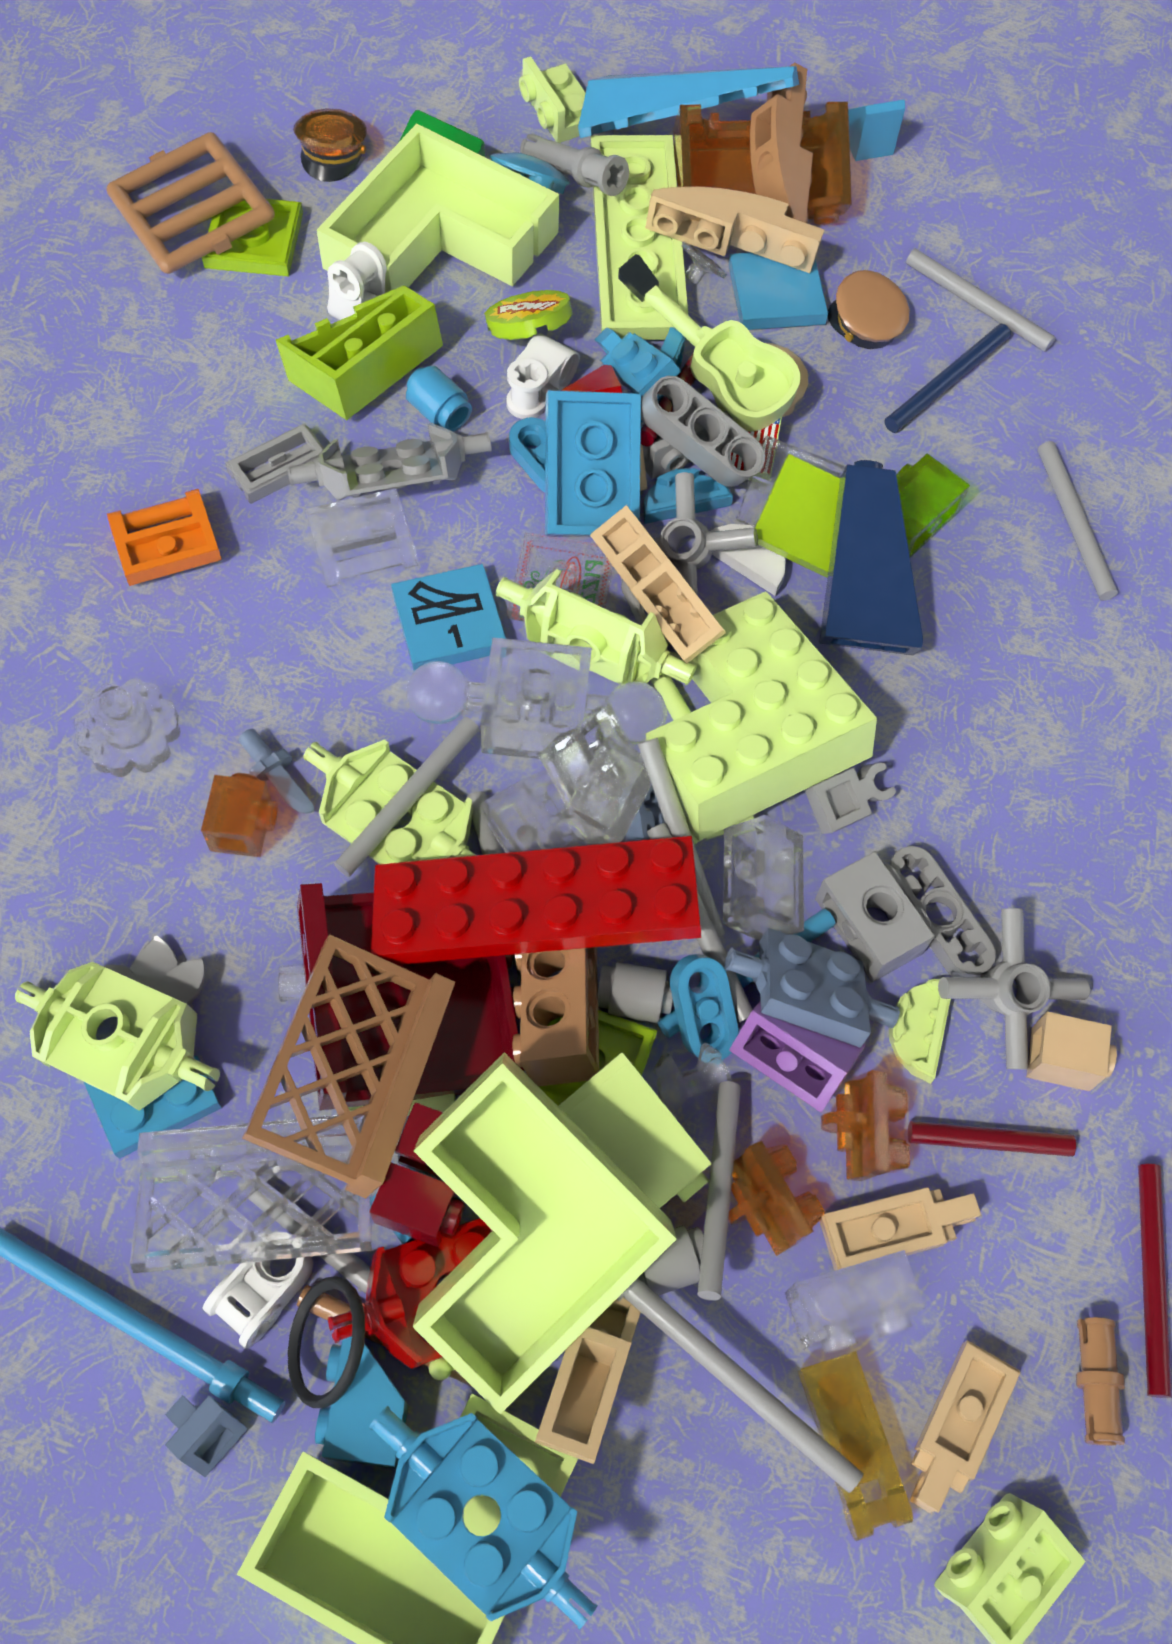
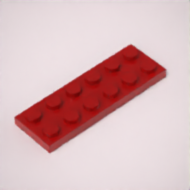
[371,836,702,965]

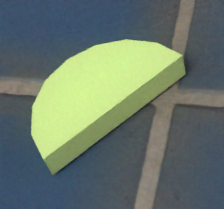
[889,979,951,1084]

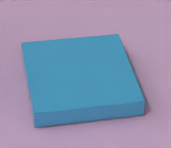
[728,253,828,330]

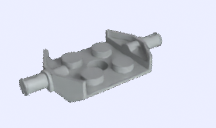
[287,423,492,500]

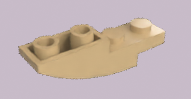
[645,187,824,273]

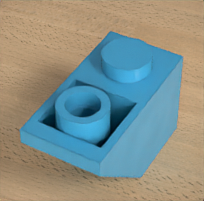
[315,1337,409,1469]

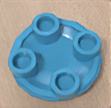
[490,152,570,194]

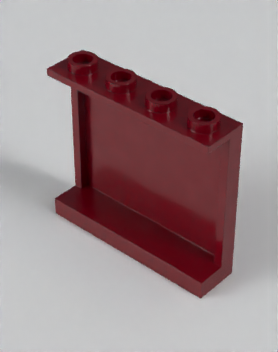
[297,883,525,1111]

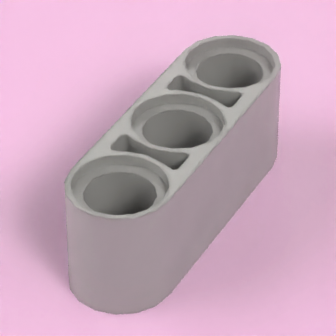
[641,376,765,487]

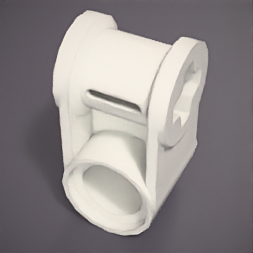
[327,241,387,320]
[506,333,580,419]
[203,1232,313,1349]

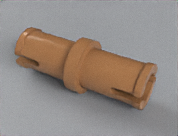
[1076,1317,1125,1446]

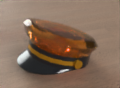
[293,108,367,182]

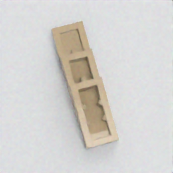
[590,505,726,664]

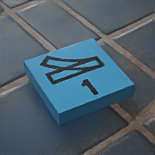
[391,564,507,673]

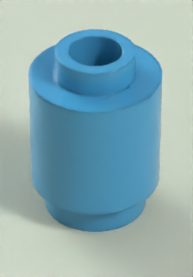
[406,366,472,432]

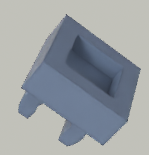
[165,1395,248,1477]

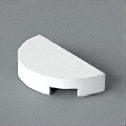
[710,524,785,596]

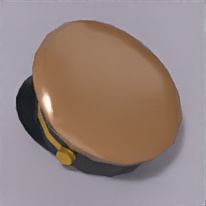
[828,270,910,349]

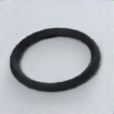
[287,1276,365,1408]

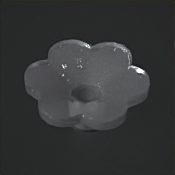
[681,241,728,285]

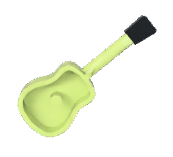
[618,254,801,431]

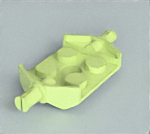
[496,569,697,691]
[303,739,476,864]
[15,962,220,1111]

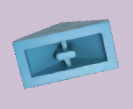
[837,99,905,161]

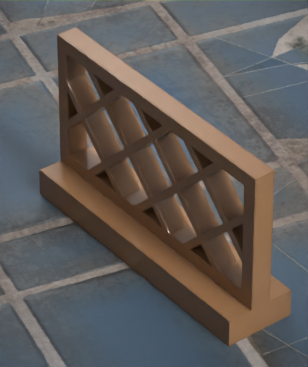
[242,934,455,1199]

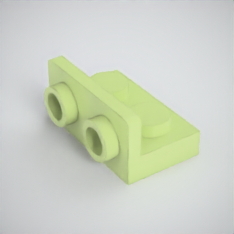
[519,56,586,143]
[934,1493,1086,1644]

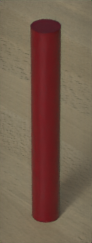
[908,1121,1076,1157]

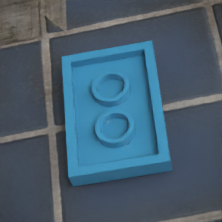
[545,390,641,536]

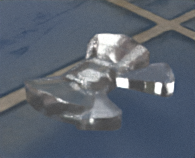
[653,1043,731,1115]

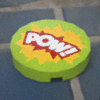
[484,290,573,340]

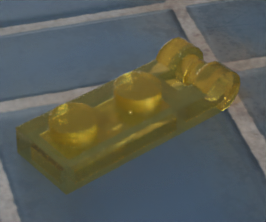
[798,1351,913,1541]

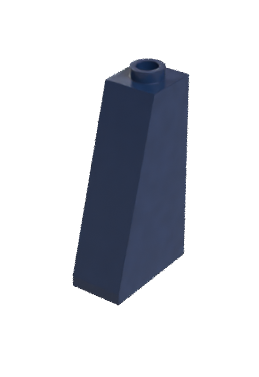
[819,460,923,656]

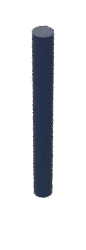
[884,323,1011,433]

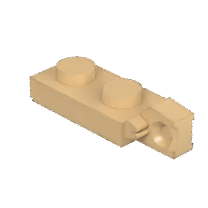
[819,1187,982,1274]
[909,1340,1020,1514]

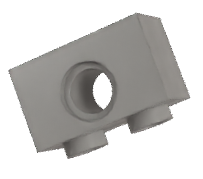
[815,851,935,983]

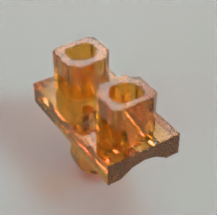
[821,1070,910,1181]
[728,1141,826,1256]

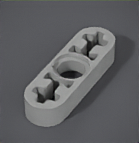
[889,846,996,977]

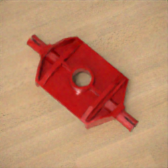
[328,1218,493,1369]

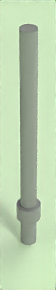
[617,1275,864,1493]

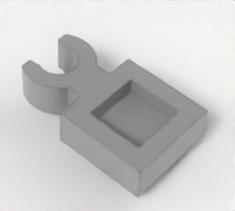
[805,762,896,834]

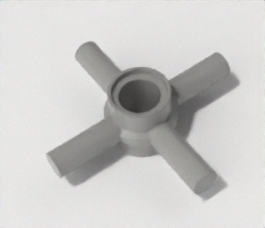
[653,472,758,594]
[938,908,1090,1069]

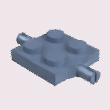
[724,928,900,1048]

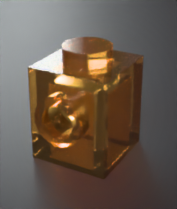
[201,773,278,858]

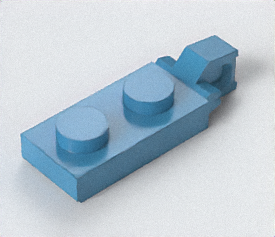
[594,327,681,396]

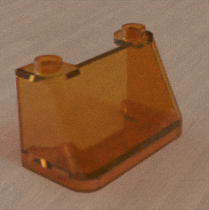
[673,101,852,225]

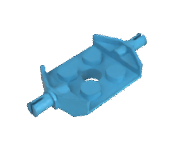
[369,1406,598,1630]

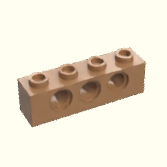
[512,947,599,1087]

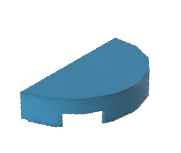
[643,468,733,524]

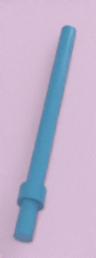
[0,1227,285,1423]

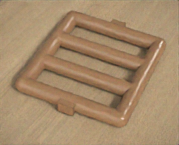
[106,132,275,274]

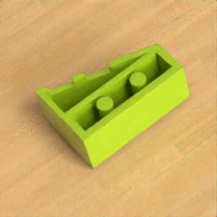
[275,285,443,421]

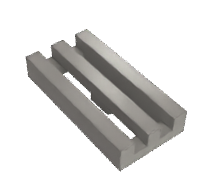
[225,423,324,504]

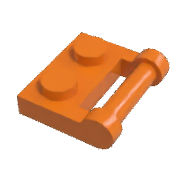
[107,489,222,586]

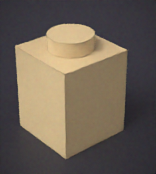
[1026,1012,1117,1091]

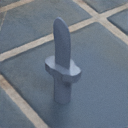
[238,729,314,814]

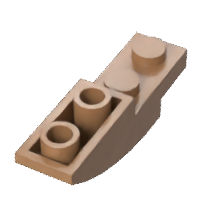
[750,62,813,223]

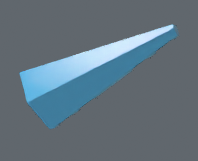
[578,66,799,138]

